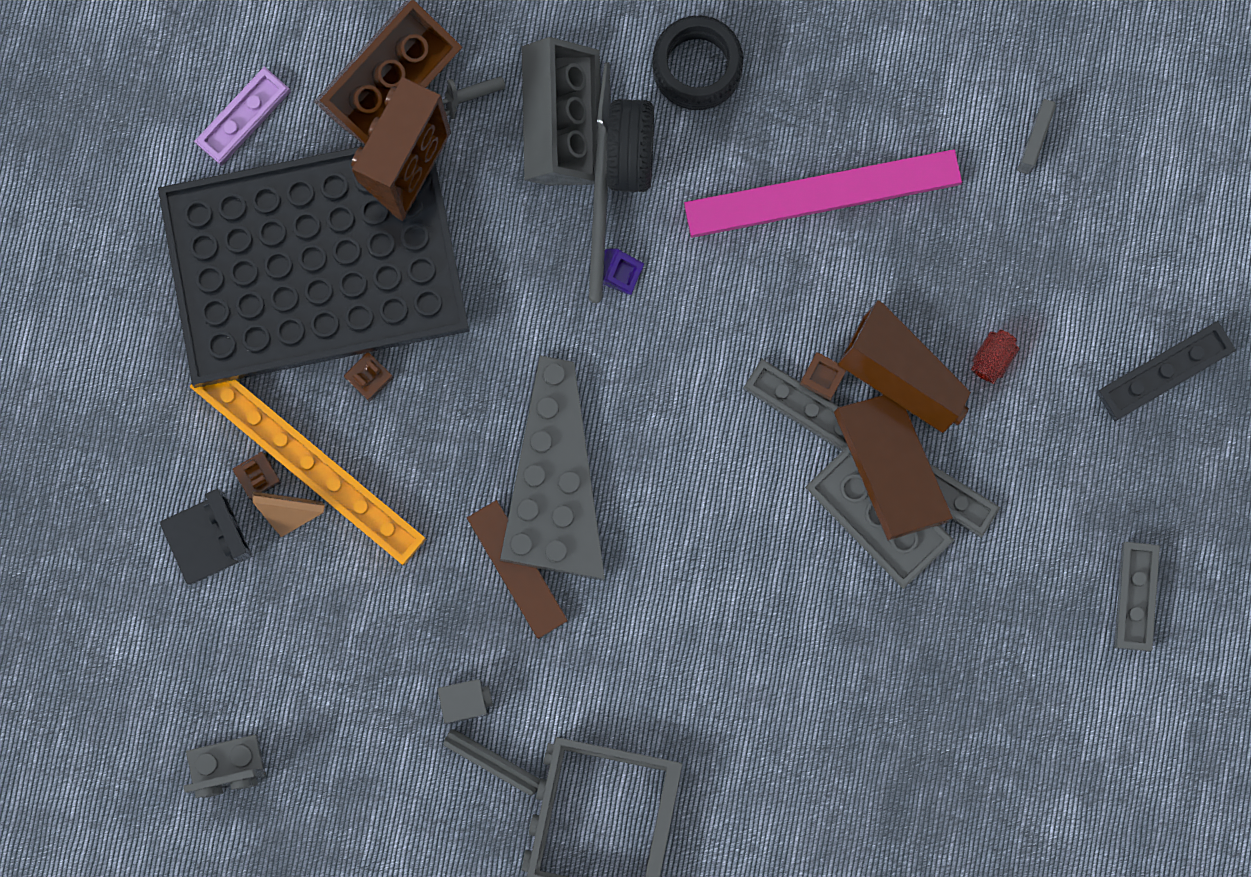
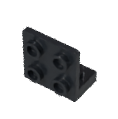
[160,488,253,585]

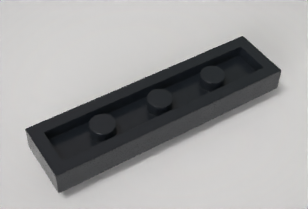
[1096,321,1236,422]

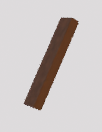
[466,500,568,639]

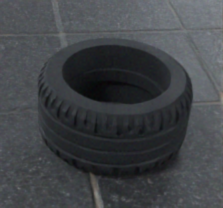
[652,15,743,110]
[607,99,654,192]

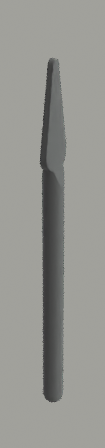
[589,62,611,304]

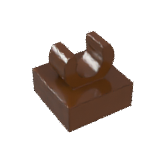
[344,352,394,402]
[799,352,847,401]
[232,451,282,501]

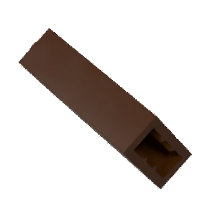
[838,300,971,433]

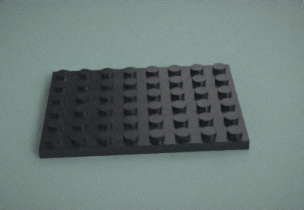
[158,145,470,388]

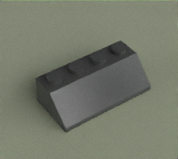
[522,37,601,186]

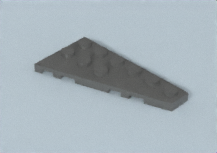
[500,355,605,581]

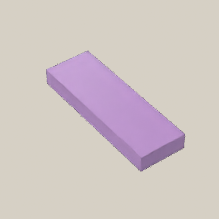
[194,67,291,166]

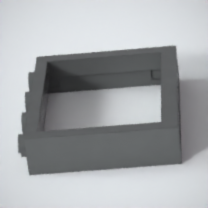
[521,737,683,877]

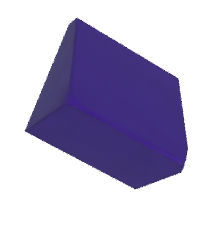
[603,249,644,295]

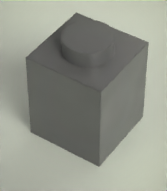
[437,679,493,724]

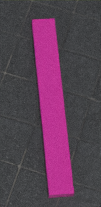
[684,149,962,238]

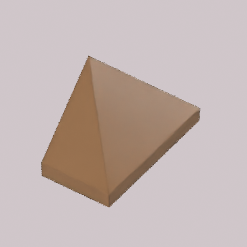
[252,491,325,537]

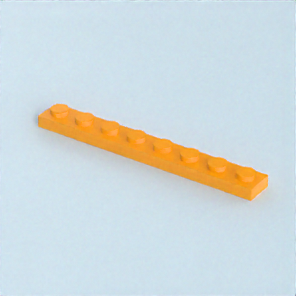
[190,380,427,566]

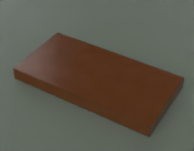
[834,395,953,541]

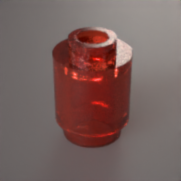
[971,329,1020,384]

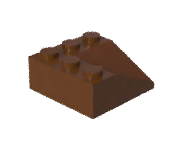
[351,77,451,221]

